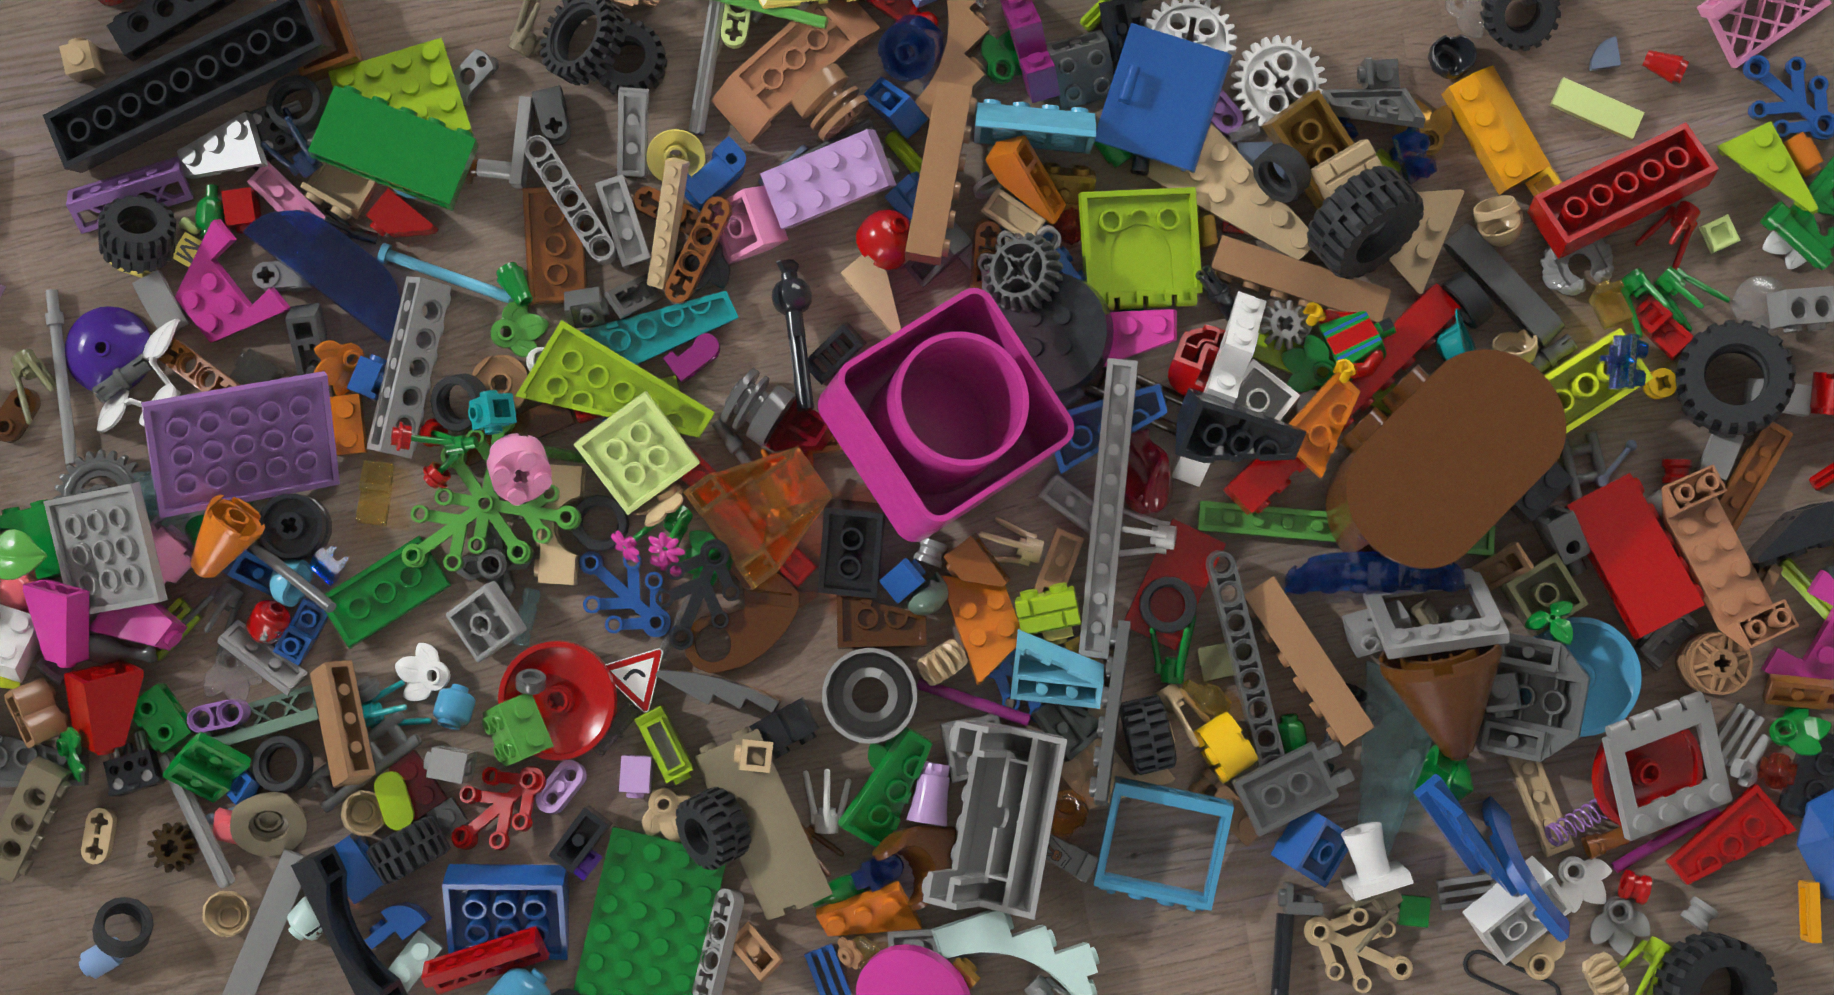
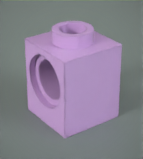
[619,754,654,798]

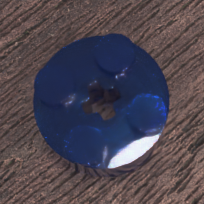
[878,14,944,82]

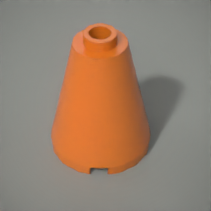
[190,495,265,578]

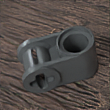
[532,85,571,145]

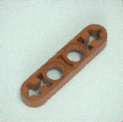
[665,196,732,303]
[158,338,240,392]

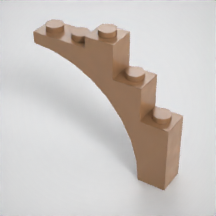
[915,0,989,123]

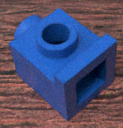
[347,354,387,401]

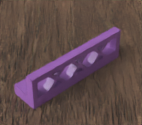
[66,156,194,234]

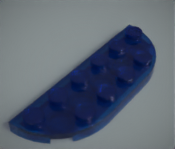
[243,210,400,343]
[1285,552,1466,594]

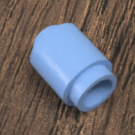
[79,937,125,979]

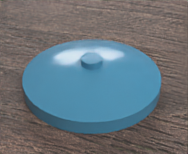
[1520,617,1642,737]

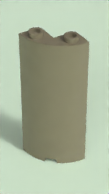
[694,727,832,920]

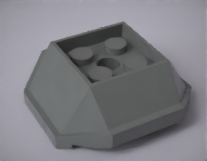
[1476,633,1591,762]

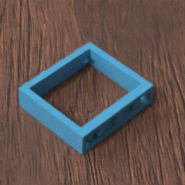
[1093,776,1234,912]

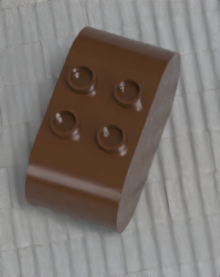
[1326,349,1566,581]

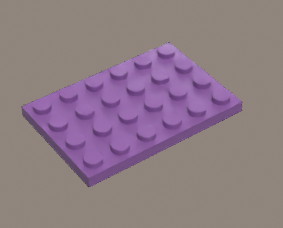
[141,371,340,518]

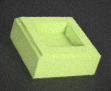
[1699,214,1741,254]

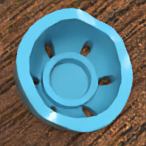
[270,559,313,607]

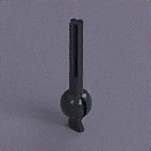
[771,259,814,412]
[1270,913,1294,995]

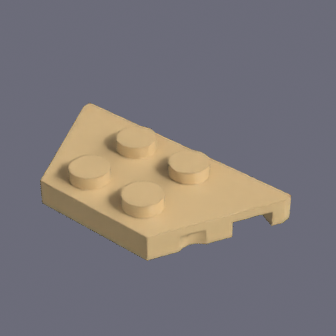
[1389,189,1465,296]

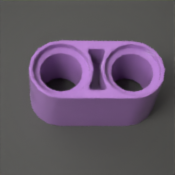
[187,699,251,733]

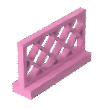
[1697,0,1832,68]

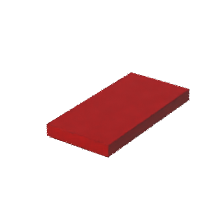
[1124,518,1226,651]

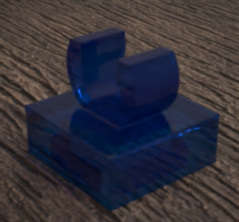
[310,545,348,586]

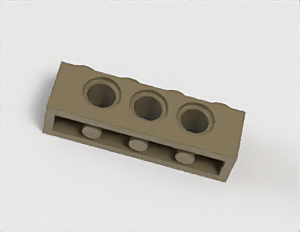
[0,756,71,883]

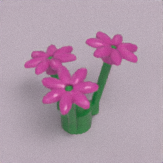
[611,505,693,575]

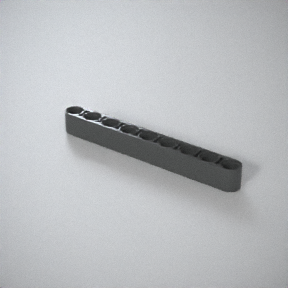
[1206,550,1285,768]

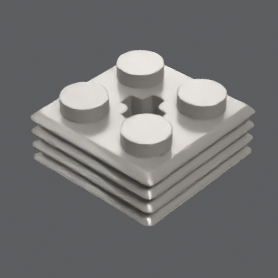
[446,581,527,663]

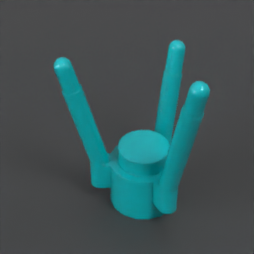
[361,680,432,729]

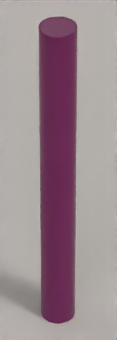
[917,678,1032,726]
[1611,807,1720,874]

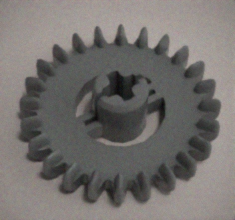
[53,449,153,511]

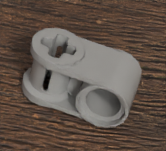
[252,258,313,292]

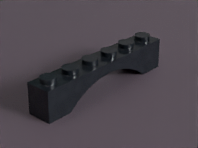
[291,845,408,995]

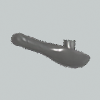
[88,634,158,664]

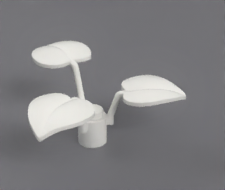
[96,318,181,433]

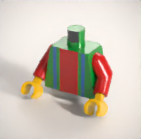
[1303,302,1397,383]

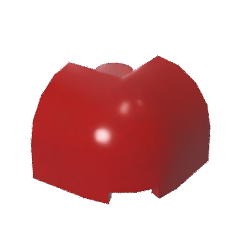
[1168,325,1225,396]

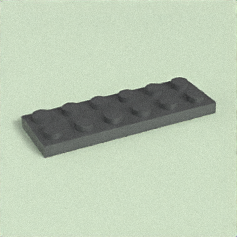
[1089,620,1131,806]

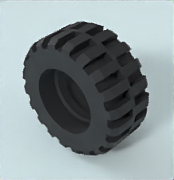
[1307,166,1424,279]
[1675,320,1796,438]
[1653,932,1778,995]

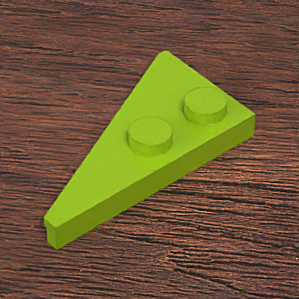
[1717,121,1819,215]

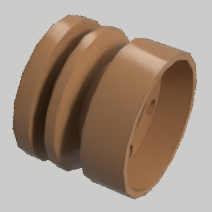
[790,63,869,142]
[1675,632,1753,695]

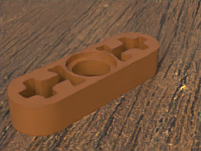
[634,186,713,239]
[970,219,1002,289]

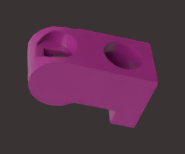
[663,333,720,384]

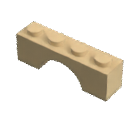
[534,464,586,586]

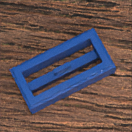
[804,943,852,995]

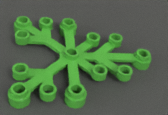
[402,423,581,572]

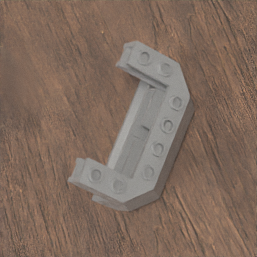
[922,720,1067,920]

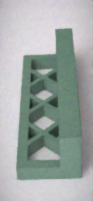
[200,685,319,746]

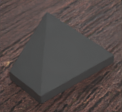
[604,274,662,319]

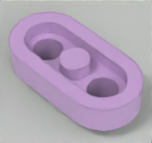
[536,760,587,814]

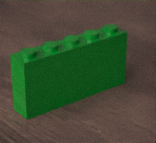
[308,85,479,211]

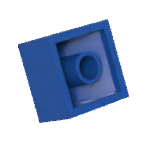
[1271,810,1348,888]

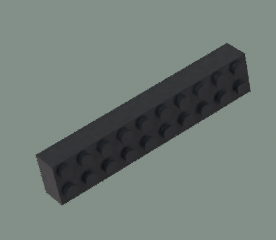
[43,0,336,173]

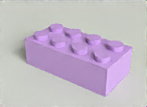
[760,129,896,229]

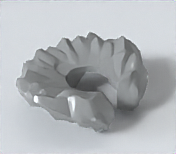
[1540,238,1614,296]

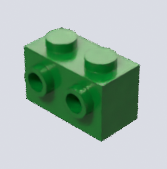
[132,683,197,753]

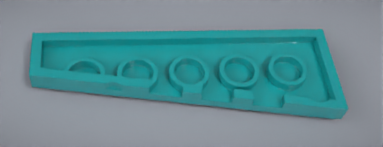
[580,291,739,365]

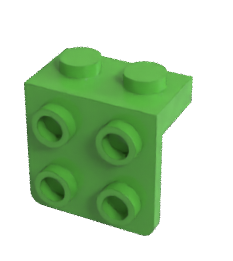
[482,694,554,767]

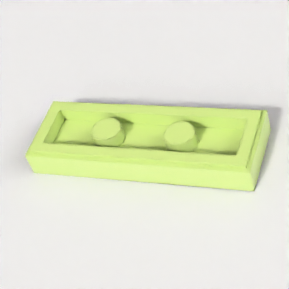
[1550,77,1645,141]

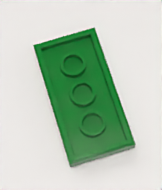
[325,535,452,649]

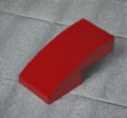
[1635,295,1694,361]

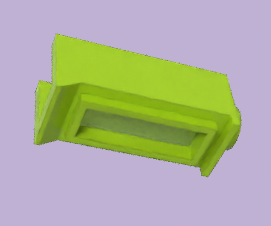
[634,705,695,785]

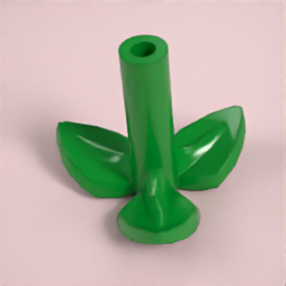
[1524,601,1573,646]

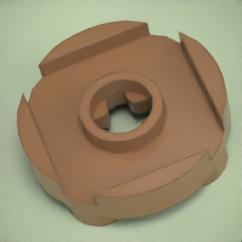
[472,355,529,410]

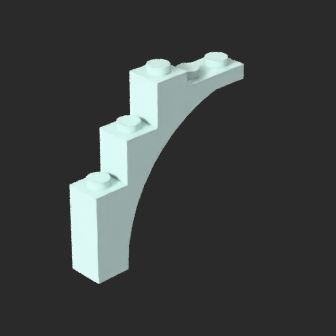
[931,910,1100,995]

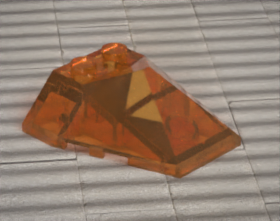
[683,447,833,590]

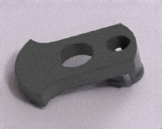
[453,49,499,107]

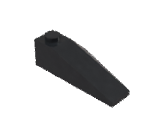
[1175,388,1307,463]

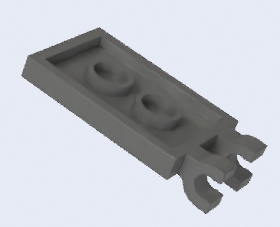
[1232,740,1355,837]

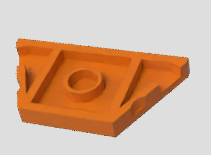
[942,576,1021,685]

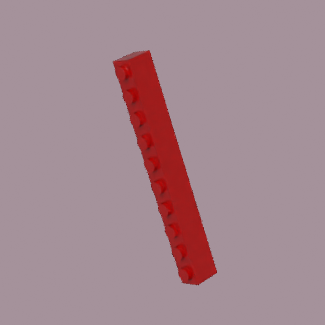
[1222,283,1461,515]

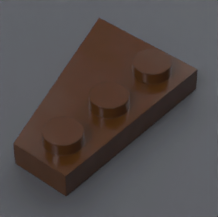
[836,595,927,649]

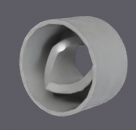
[822,648,917,743]

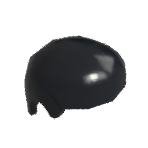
[1428,34,1477,79]

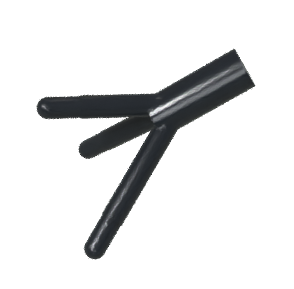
[310,208,379,251]

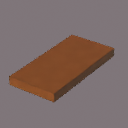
[523,184,588,306]

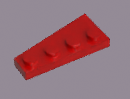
[1665,784,1797,885]

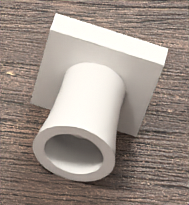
[1340,822,1413,901]

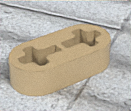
[81,807,117,864]

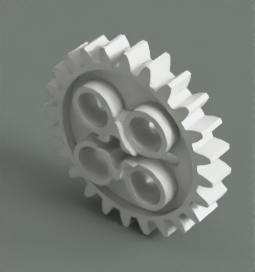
[1145,0,1237,66]
[1230,35,1327,128]

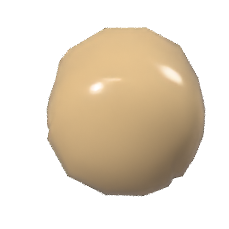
[1492,329,1538,363]
[340,790,385,836]
[203,891,250,937]

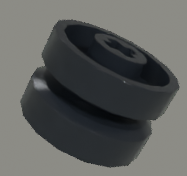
[259,493,332,559]

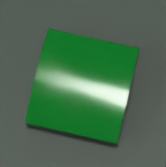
[163,731,251,803]

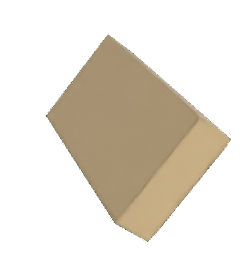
[980,187,1046,237]

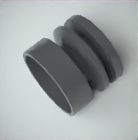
[720,368,796,447]

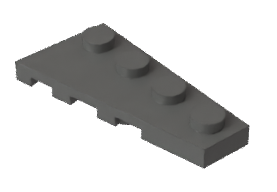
[0,734,89,787]

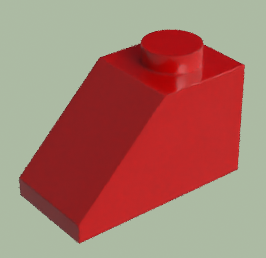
[366,188,439,238]

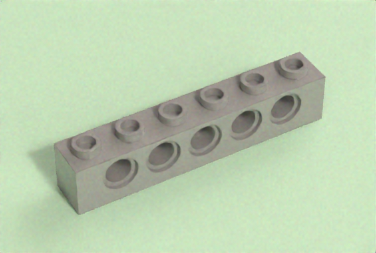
[366,276,451,459]

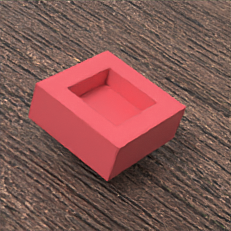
[213,808,237,845]

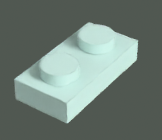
[388,929,444,994]

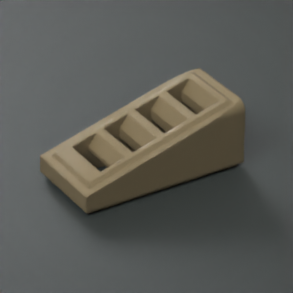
[1408,598,1443,627]

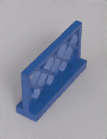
[1413,774,1518,897]

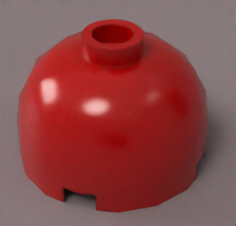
[856,209,911,270]

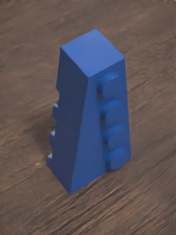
[1055,383,1168,474]

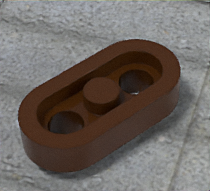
[0,388,41,443]

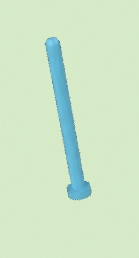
[377,243,514,304]

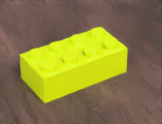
[1544,328,1653,433]

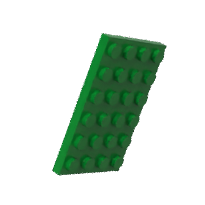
[573,826,727,995]

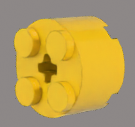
[1193,712,1258,784]

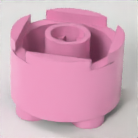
[487,433,552,505]
[150,516,194,584]

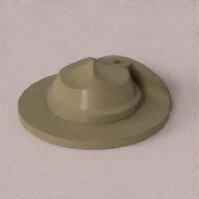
[230,792,307,857]

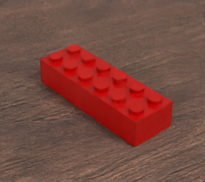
[1527,122,1719,259]

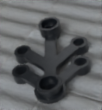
[655,539,740,650]

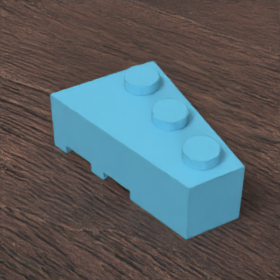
[1010,629,1104,709]

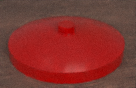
[498,641,617,760]
[1592,718,1703,832]

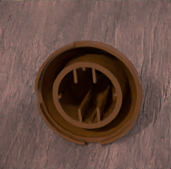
[1379,644,1502,761]

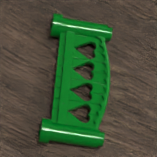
[1760,156,1834,271]

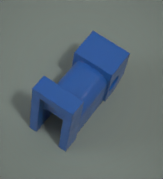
[684,136,746,213]

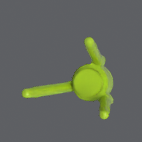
[1618,936,1673,995]

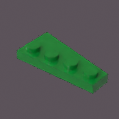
[838,726,932,847]

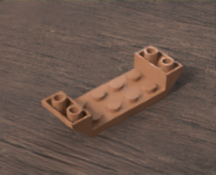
[711,0,881,145]
[1662,464,1799,650]

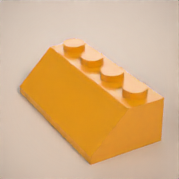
[1441,65,1551,195]

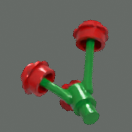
[391,418,478,489]

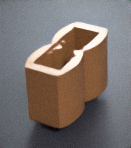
[4,678,69,749]

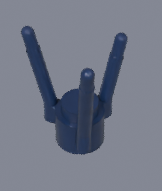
[260,107,323,178]

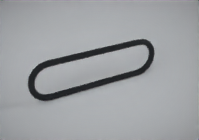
[1463,949,1561,995]

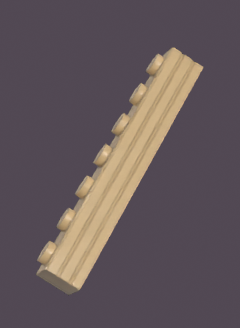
[647,157,690,289]

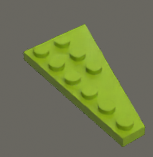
[515,320,715,438]

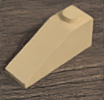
[841,255,901,335]

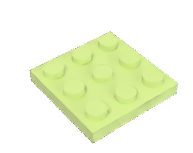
[574,391,700,515]

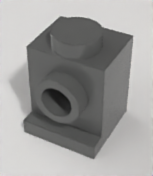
[564,287,610,328]

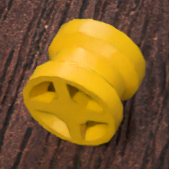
[1642,368,1676,399]

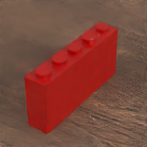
[1564,473,1705,640]

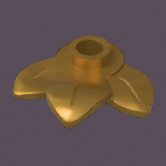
[1395,99,1453,156]

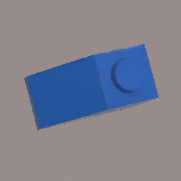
[863,76,928,140]
[222,549,273,596]

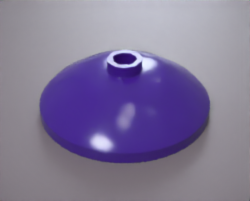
[64,306,151,393]

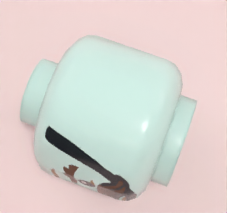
[287,897,323,941]

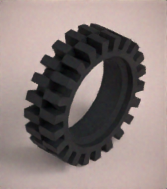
[540,0,626,86]

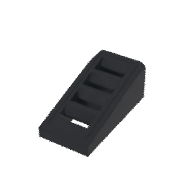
[808,322,867,385]

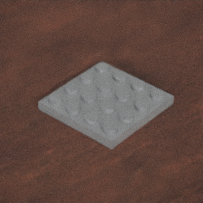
[43,482,168,614]

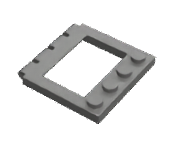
[1363,568,1509,659]
[1602,691,1732,841]

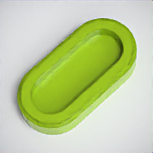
[374,771,415,830]

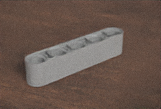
[524,135,618,265]

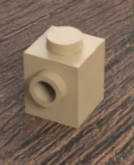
[59,38,106,82]
[733,739,773,773]

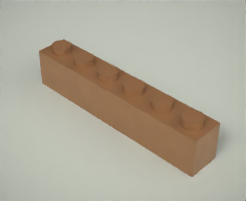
[905,81,977,266]
[1211,235,1391,324]
[1244,576,1374,746]

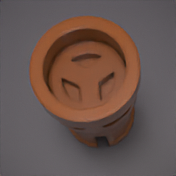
[1581,826,1630,860]

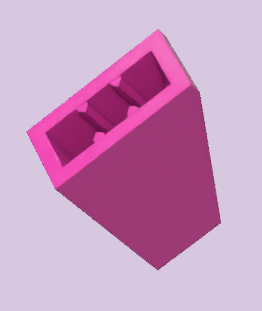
[23,579,89,668]
[89,602,188,651]

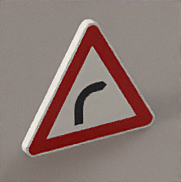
[605,648,663,712]

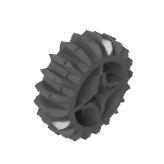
[983,232,1064,313]

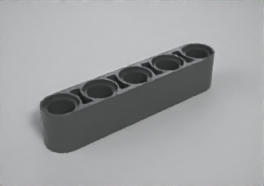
[1443,223,1565,348]

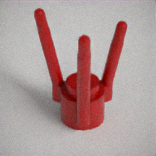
[1635,201,1701,271]

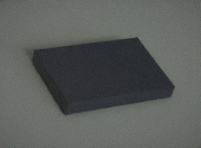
[1777,733,1834,819]

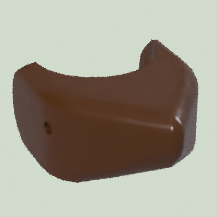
[872,826,956,911]

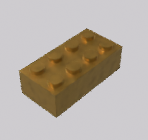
[1262,89,1354,209]

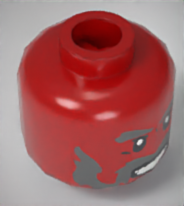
[246,600,291,644]

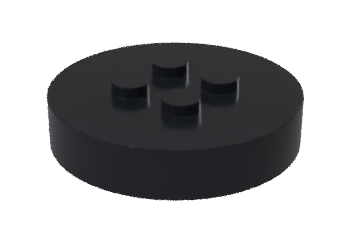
[999,273,1114,393]

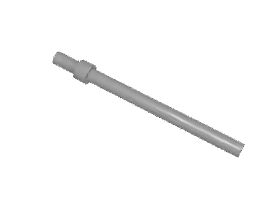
[45,289,77,465]

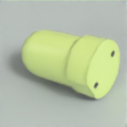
[178,217,200,235]

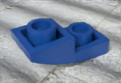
[273,598,329,666]

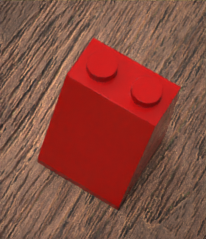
[64,660,144,755]

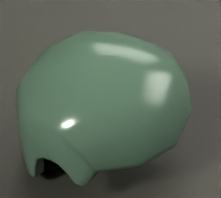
[906,572,949,616]

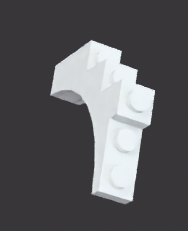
[1172,291,1267,487]

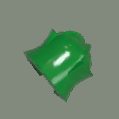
[1414,744,1474,802]

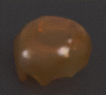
[1051,789,1089,837]

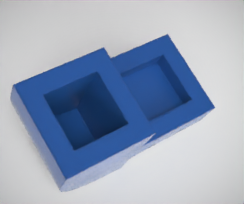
[364,902,432,950]

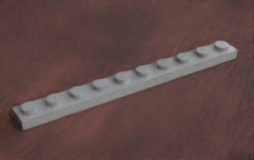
[1079,358,1138,659]

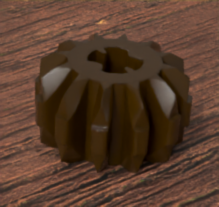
[147,822,200,873]

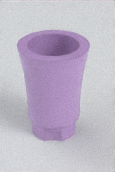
[906,762,950,826]

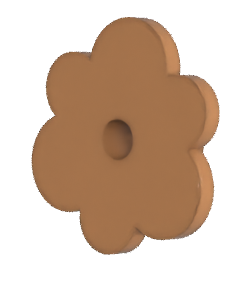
[837,937,863,969]

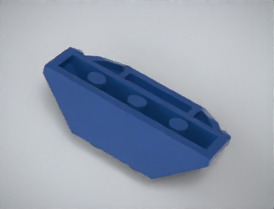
[1796,789,1834,900]

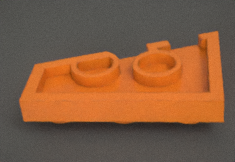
[1289,373,1361,478]
[816,881,922,937]

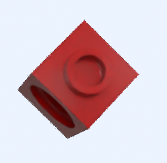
[221,187,263,234]

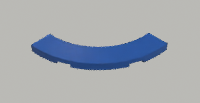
[1482,795,1570,942]

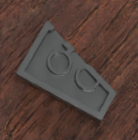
[1322,88,1426,128]

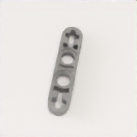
[692,888,744,995]

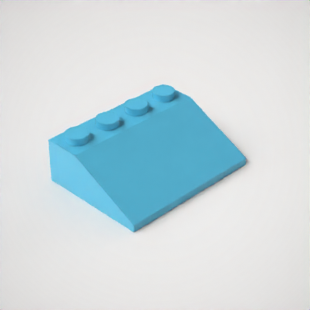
[974,99,1096,154]

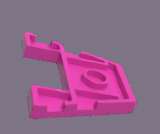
[175,219,291,343]
[1761,568,1834,681]

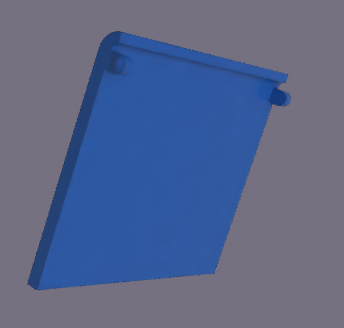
[1094,23,1232,173]

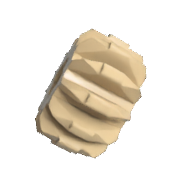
[916,639,968,686]
[1582,952,1629,995]

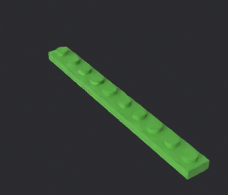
[1197,501,1496,556]

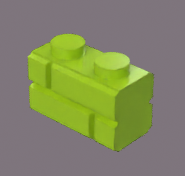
[1015,582,1081,635]

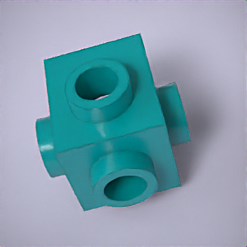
[468,390,517,435]

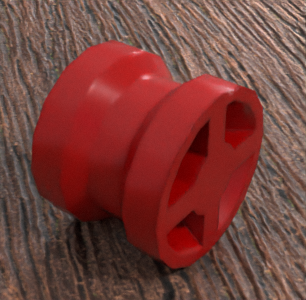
[1662,459,1692,484]
[1618,869,1652,905]

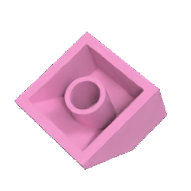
[711,185,789,264]

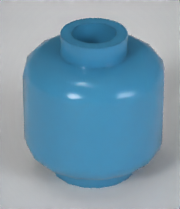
[433,684,476,730]

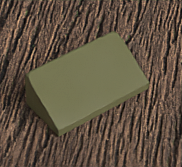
[1197,638,1257,683]

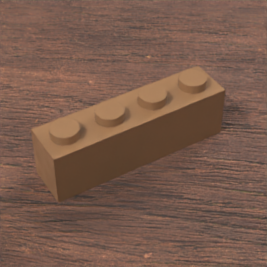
[310,660,376,787]

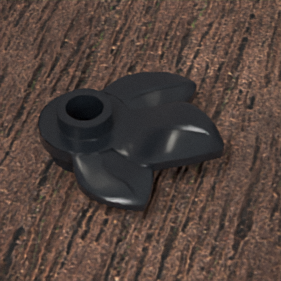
[674,236,730,292]

